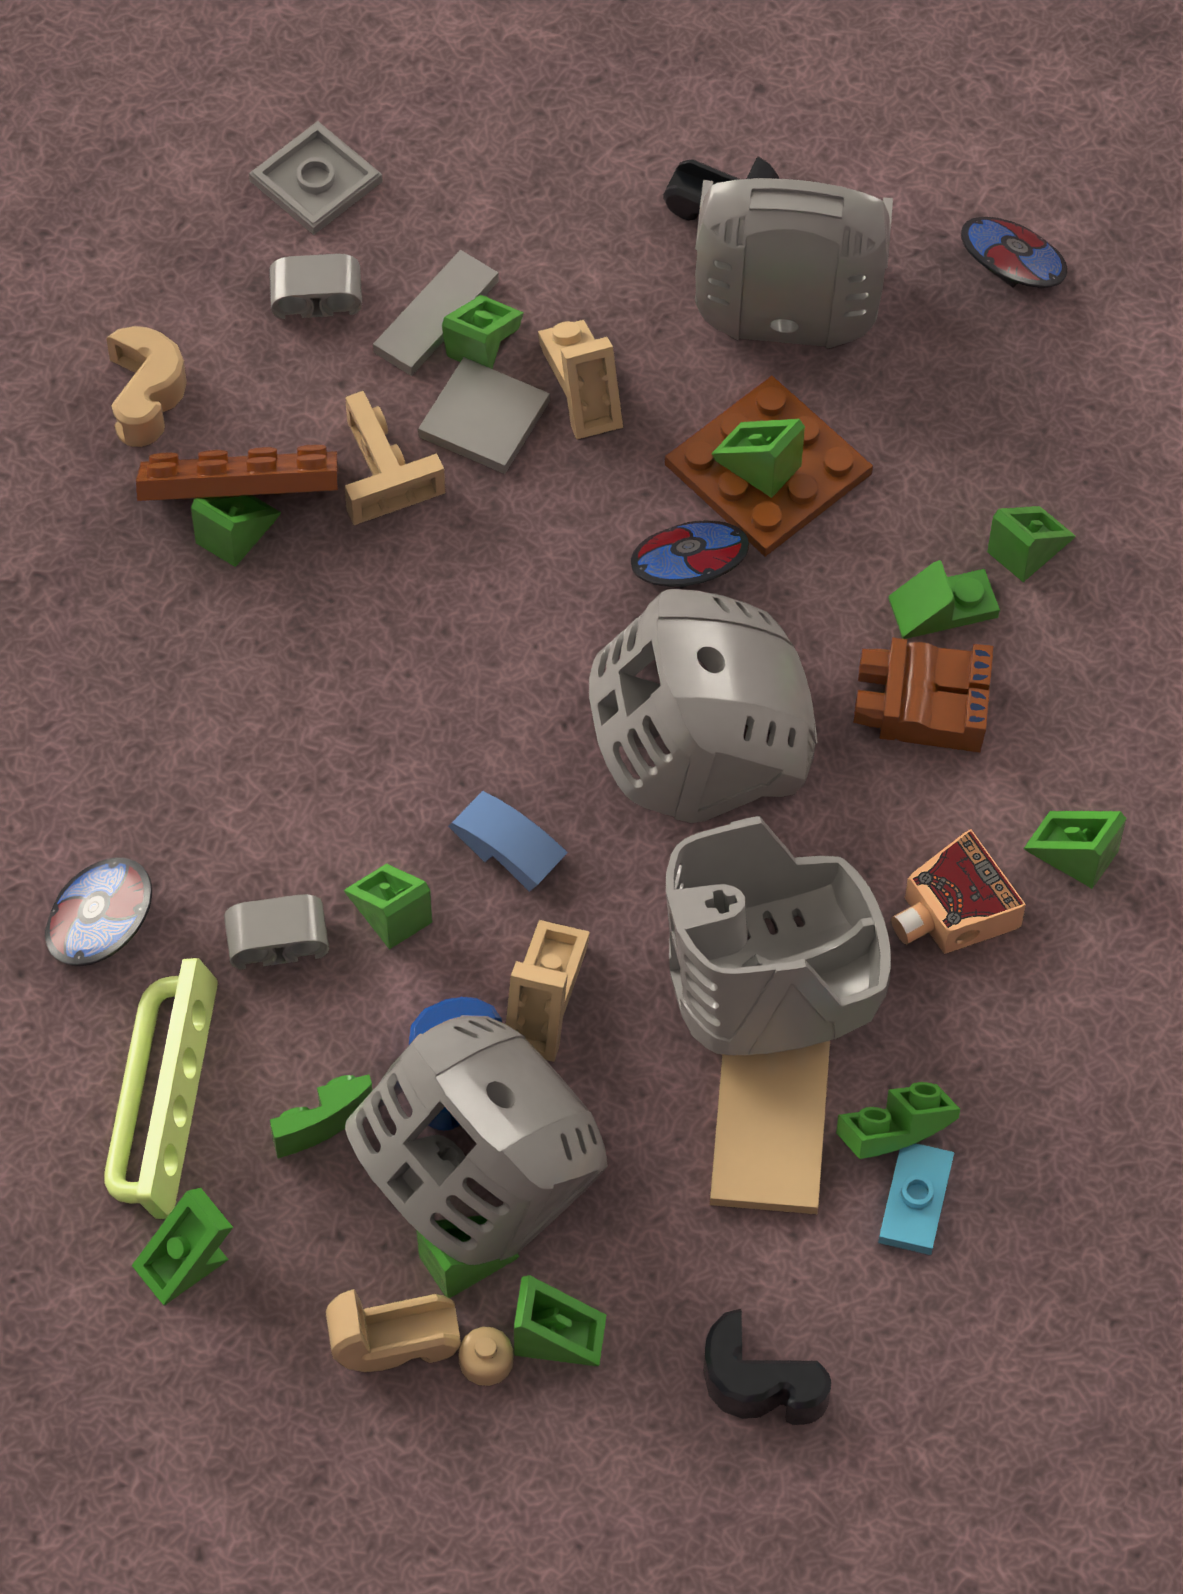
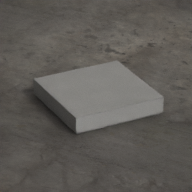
[249,121,383,235]
[418,357,550,474]

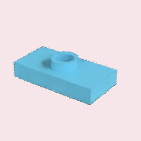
[878,1143,954,1255]

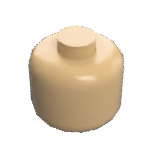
[459,1326,514,1386]

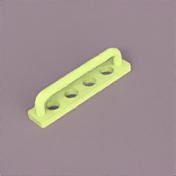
[104,958,218,1219]

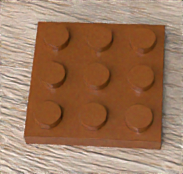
[665,376,873,557]

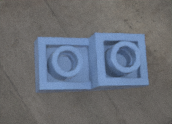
[448,791,568,892]

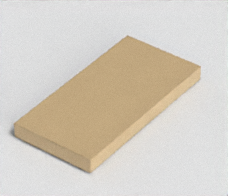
[710,1040,830,1214]

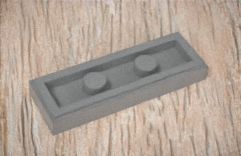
[373,250,499,376]

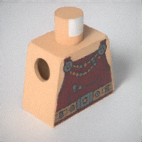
[891,829,1026,954]

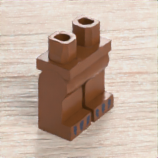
[853,637,994,753]

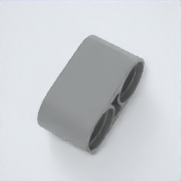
[269,254,362,319]
[224,894,329,969]

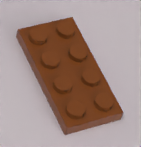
[136,445,338,501]

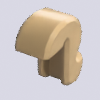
[106,326,187,447]
[326,1289,461,1372]

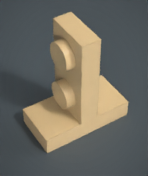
[538,320,623,439]
[345,391,445,525]
[506,920,590,1062]

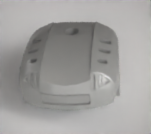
[695,178,893,349]
[589,589,818,823]
[666,816,891,1055]
[345,1015,608,1265]

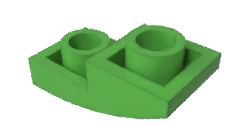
[270,1075,372,1158]
[836,1082,960,1159]

